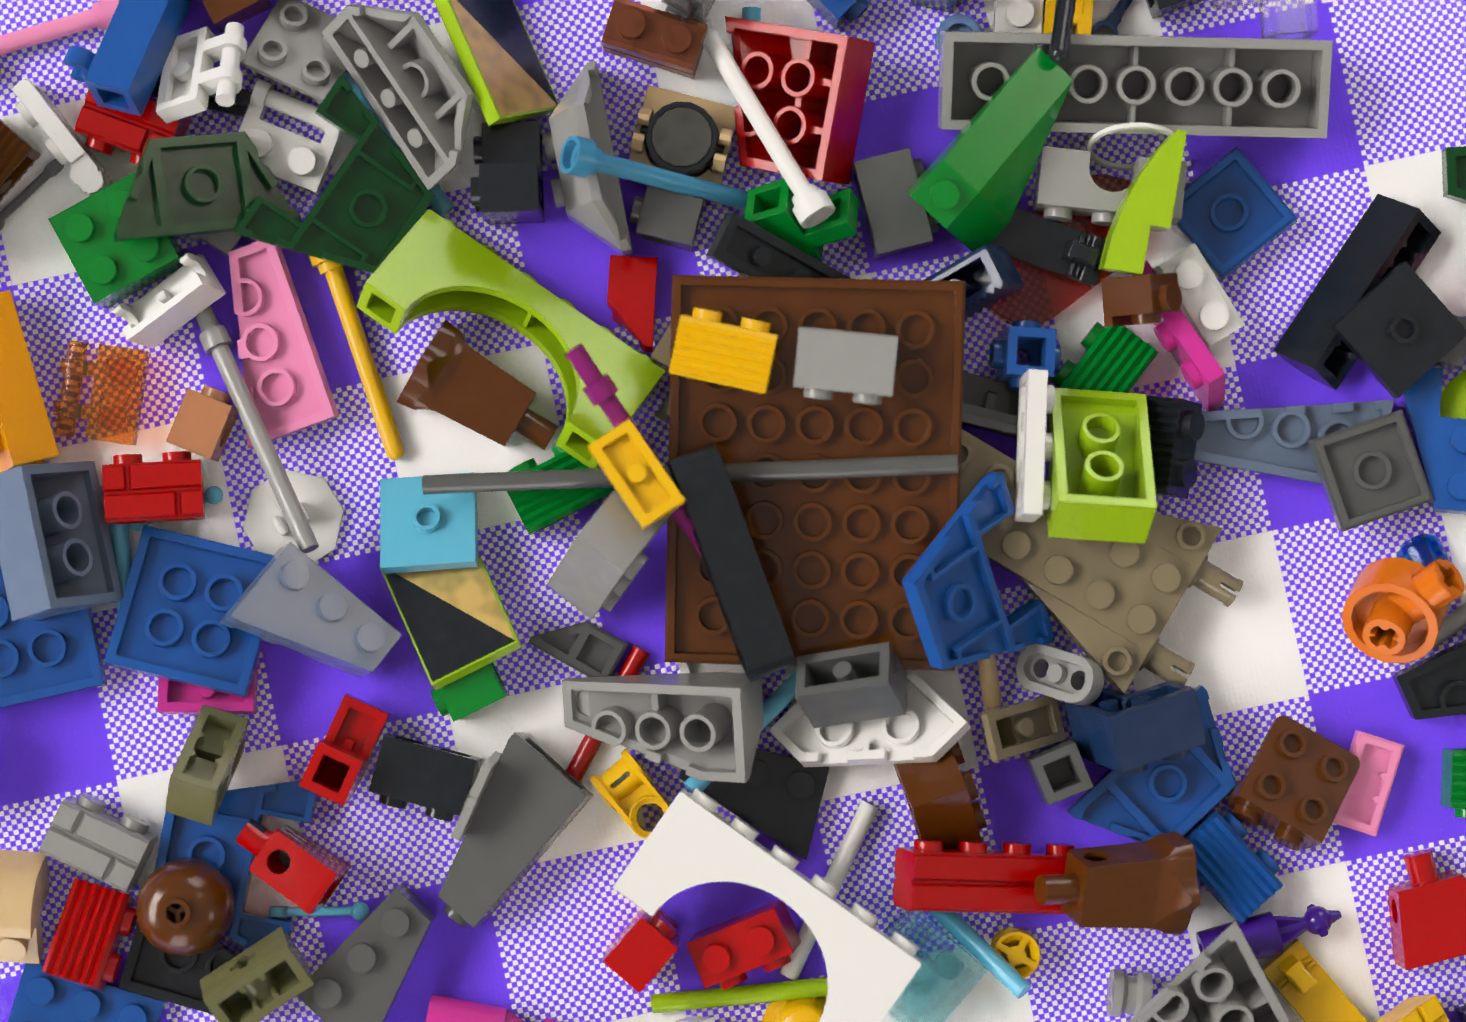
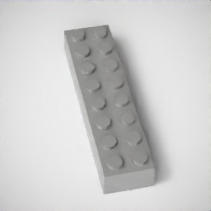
[937,31,1333,139]

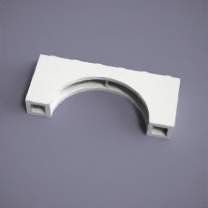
[612,788,922,1022]

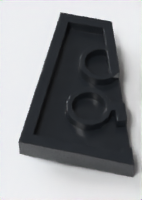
[679,748,830,860]

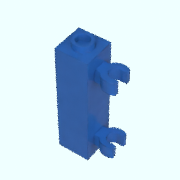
[63,0,193,117]

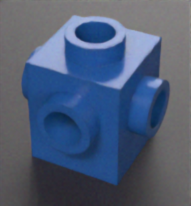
[989,321,1061,391]

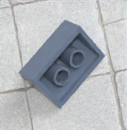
[0,461,123,621]

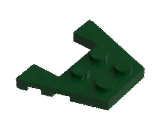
[234,76,435,274]

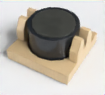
[629,85,736,184]

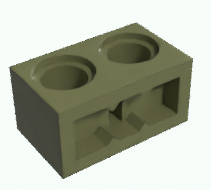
[165,705,249,826]

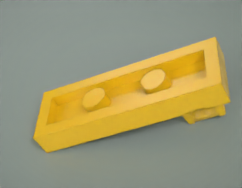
[1261,939,1368,1022]

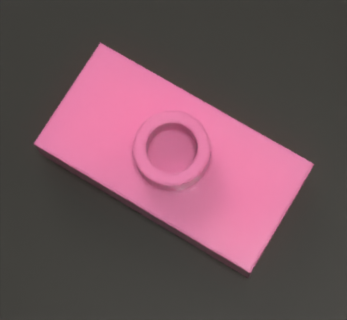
[1332,730,1405,837]

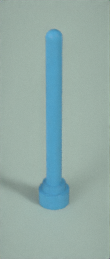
[560,135,748,210]

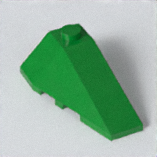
[907,47,1074,252]

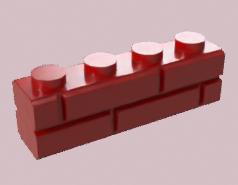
[893,839,1075,914]

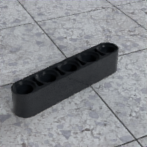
[667,443,796,682]

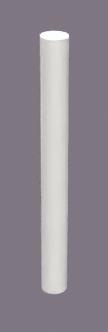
[780,800,879,980]

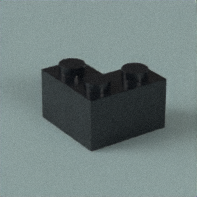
[470,121,545,225]

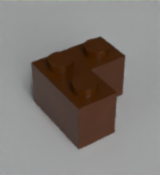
[893,742,987,849]

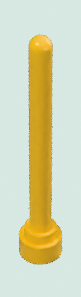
[309,256,405,460]

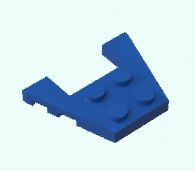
[1404,367,1466,515]
[902,472,1055,670]
[154,780,318,947]

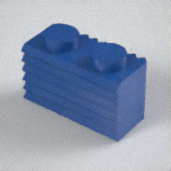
[1183,810,1283,924]

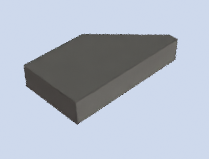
[528,621,629,677]

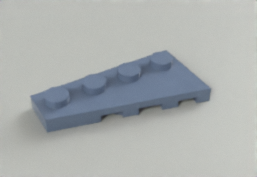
[1194,399,1394,485]

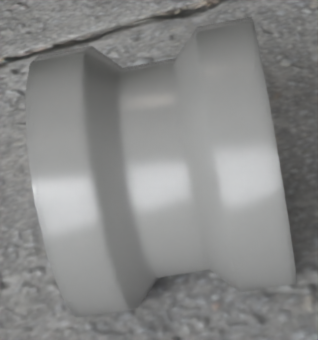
[1106,969,1153,1017]

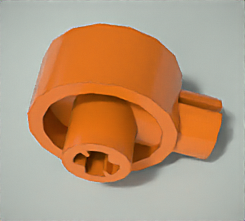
[1341,558,1465,663]

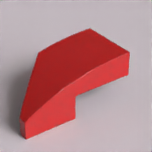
[607,255,658,353]

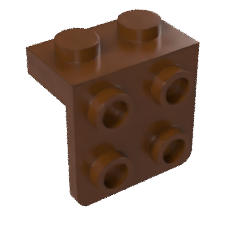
[1221,716,1360,851]

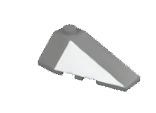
[562,672,764,783]

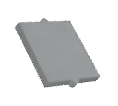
[451,751,502,841]

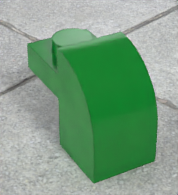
[744,179,859,261]

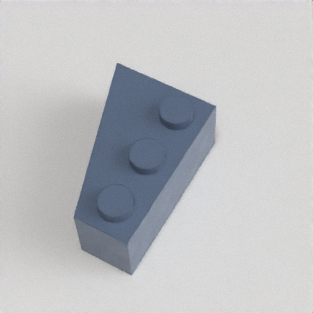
[219,542,402,677]

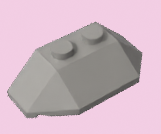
[322,4,473,190]
[542,61,633,256]

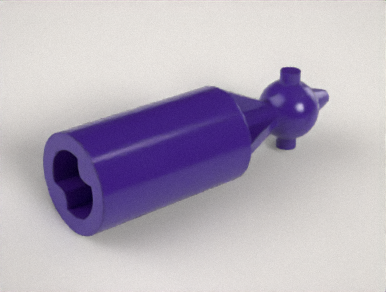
[1196,904,1342,960]

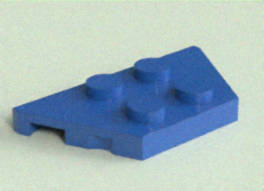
[1066,685,1236,842]

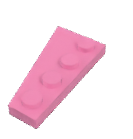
[228,241,340,448]

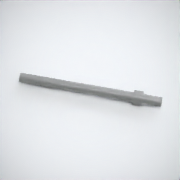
[195,305,319,554]

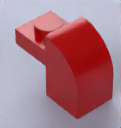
[299,693,391,806]

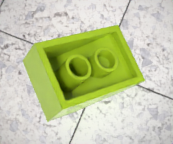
[1046,388,1157,544]

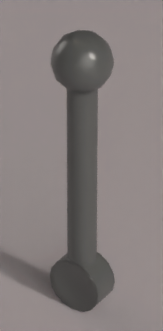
[0,158,65,231]

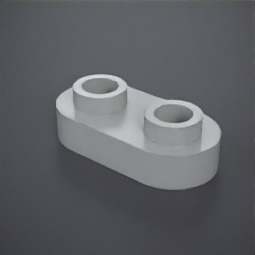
[1016,644,1104,705]

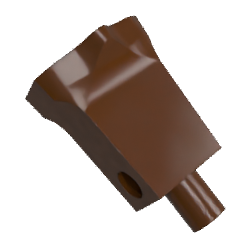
[397,319,559,451]
[1034,831,1201,935]

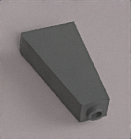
[438,732,594,928]

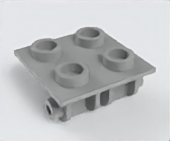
[240,0,347,105]

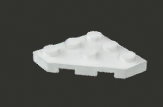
[768,670,971,767]

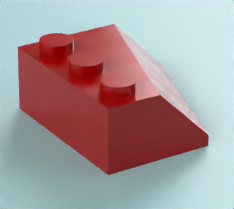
[725,16,875,185]

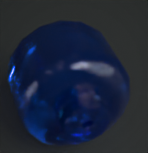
[1397,533,1450,566]

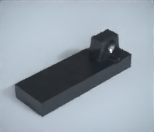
[958,208,1105,288]
[706,212,851,279]

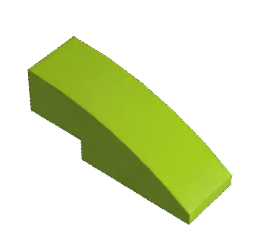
[1098,129,1187,275]

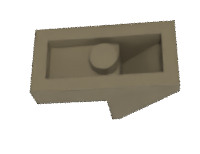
[980,695,1067,762]

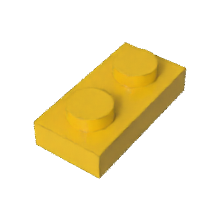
[588,419,685,531]

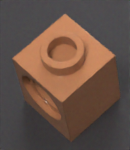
[166,384,238,462]

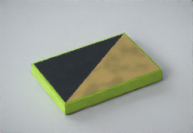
[433,0,559,126]
[378,551,522,690]

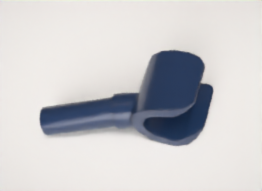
[1091,0,1133,35]

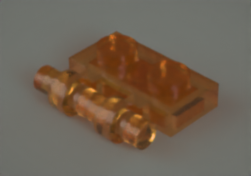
[53,340,150,446]

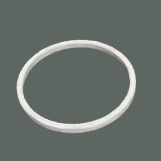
[1087,122,1173,170]

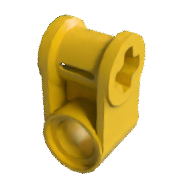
[589,748,671,839]

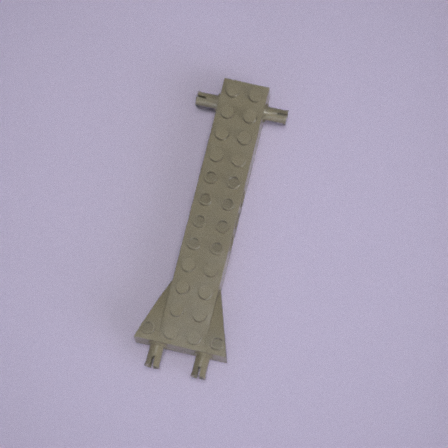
[651,273,1244,694]

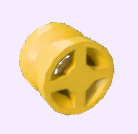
[990,927,1041,978]

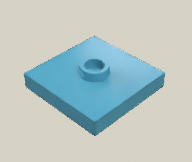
[380,472,479,574]

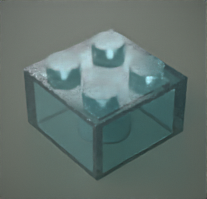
[883,909,988,1022]

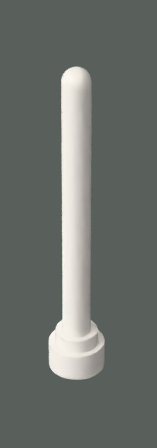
[703,30,835,229]

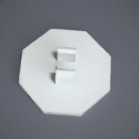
[243,470,344,562]

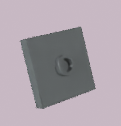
[1308,409,1434,532]

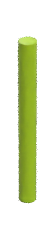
[651,977,828,1014]

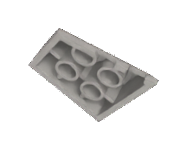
[1128,920,1290,1022]

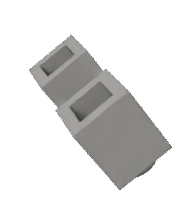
[1032,146,1187,232]

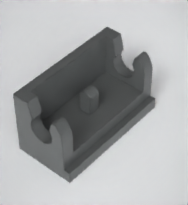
[962,372,1019,438]

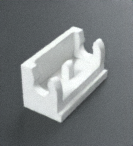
[113,252,226,349]

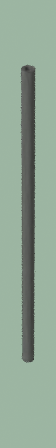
[422,454,958,494]

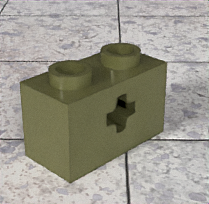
[199,926,314,1022]

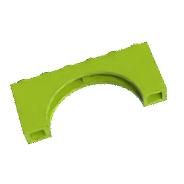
[356,208,665,469]

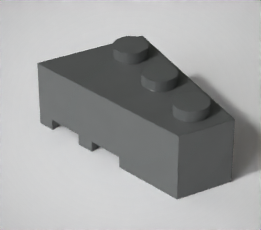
[297,882,436,1022]

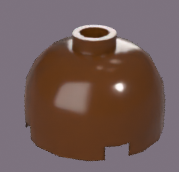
[136,857,236,956]

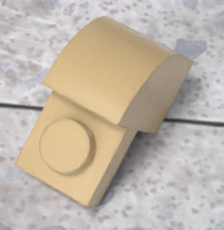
[0,850,50,964]

